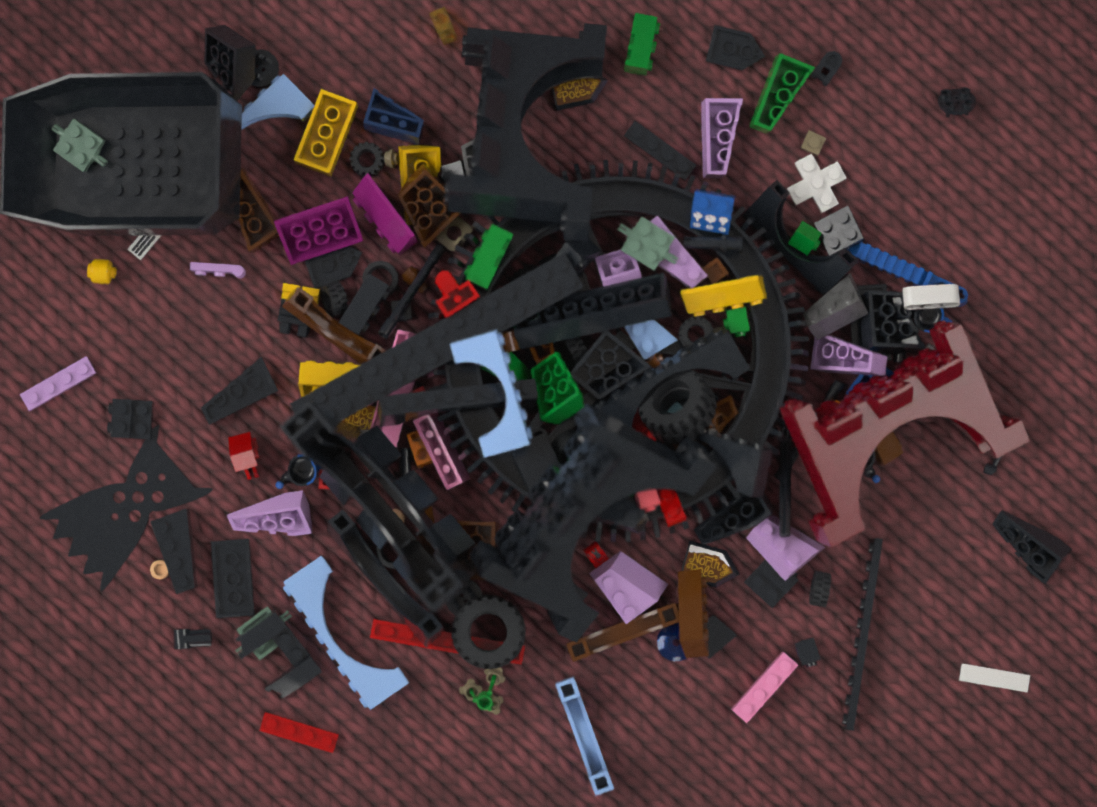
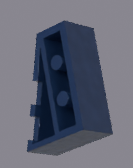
[363,88,424,145]

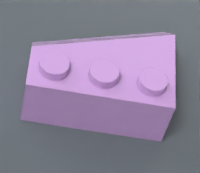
[746,515,825,581]
[589,551,668,624]

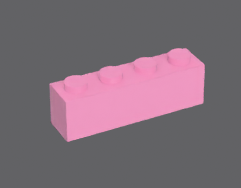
[413,412,470,490]
[731,652,798,723]

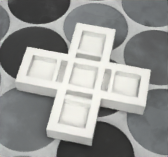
[787,154,846,214]

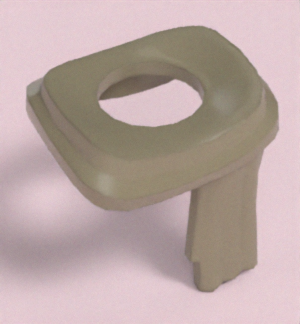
[436,216,473,251]

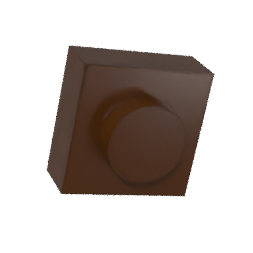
[702,258,729,284]

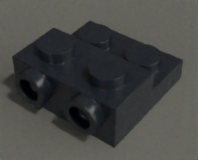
[107,399,154,440]
[744,559,799,608]

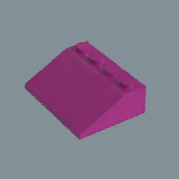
[352,174,417,256]
[274,196,363,265]

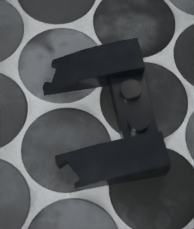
[236,609,322,698]

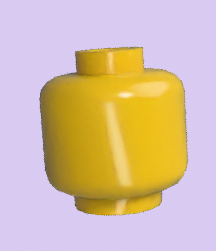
[87,259,116,284]

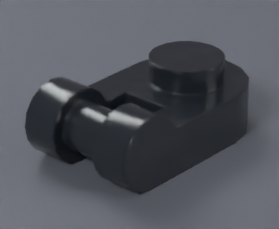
[811,51,842,87]

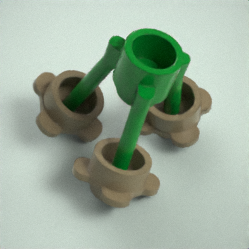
[459,667,506,715]

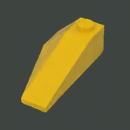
[399,145,441,225]

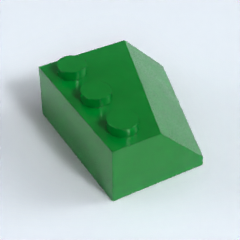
[531,352,584,425]

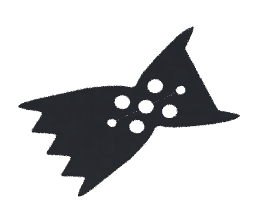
[40,425,213,591]

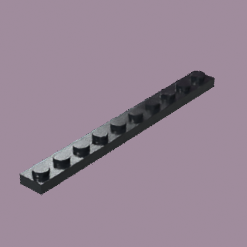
[842,538,883,731]

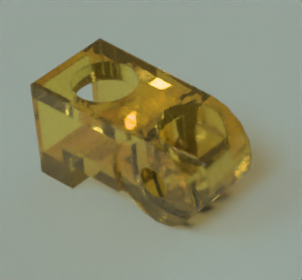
[429,6,457,46]

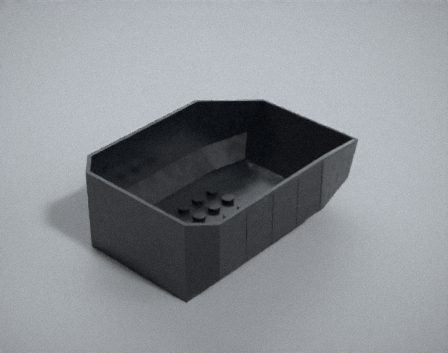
[0,72,242,236]

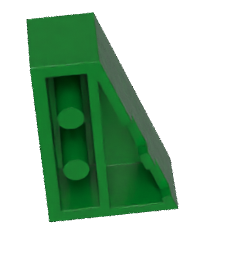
[624,13,660,76]
[464,224,513,291]

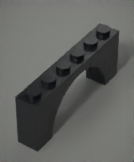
[743,180,859,295]

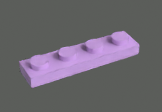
[20,356,97,411]

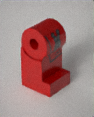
[583,541,609,569]

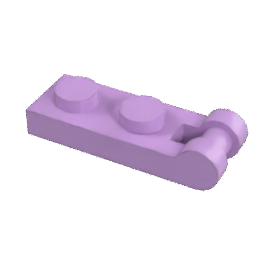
[190,262,246,278]

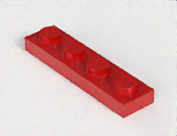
[259,712,339,753]

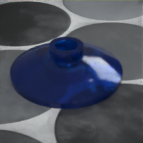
[657,623,686,662]

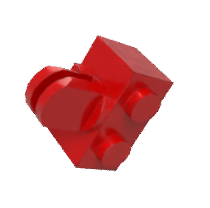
[435,271,480,318]
[228,431,260,480]

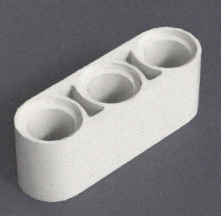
[903,284,960,310]

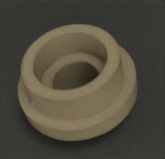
[384,149,399,168]

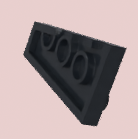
[201,357,279,425]

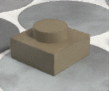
[800,130,826,156]

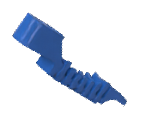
[847,242,968,307]

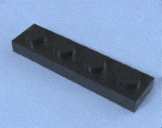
[623,121,696,181]

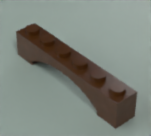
[282,287,386,364]
[566,603,679,662]

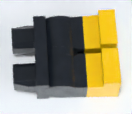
[277,283,321,338]

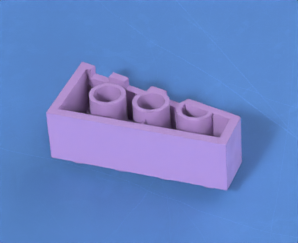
[701,98,743,178]
[650,216,707,289]
[810,334,887,376]

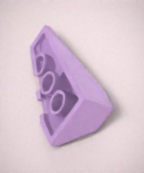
[227,490,312,536]

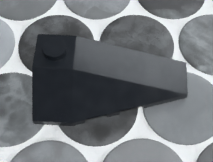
[694,492,773,545]
[992,510,1072,584]

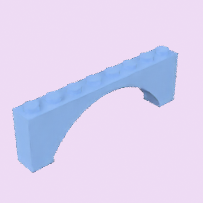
[242,74,315,130]
[283,556,410,710]

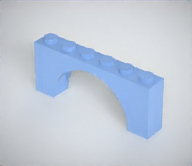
[450,329,533,457]
[555,676,614,796]

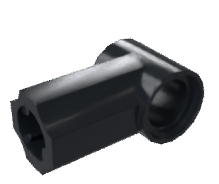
[173,629,212,649]

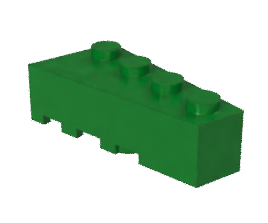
[749,53,815,134]

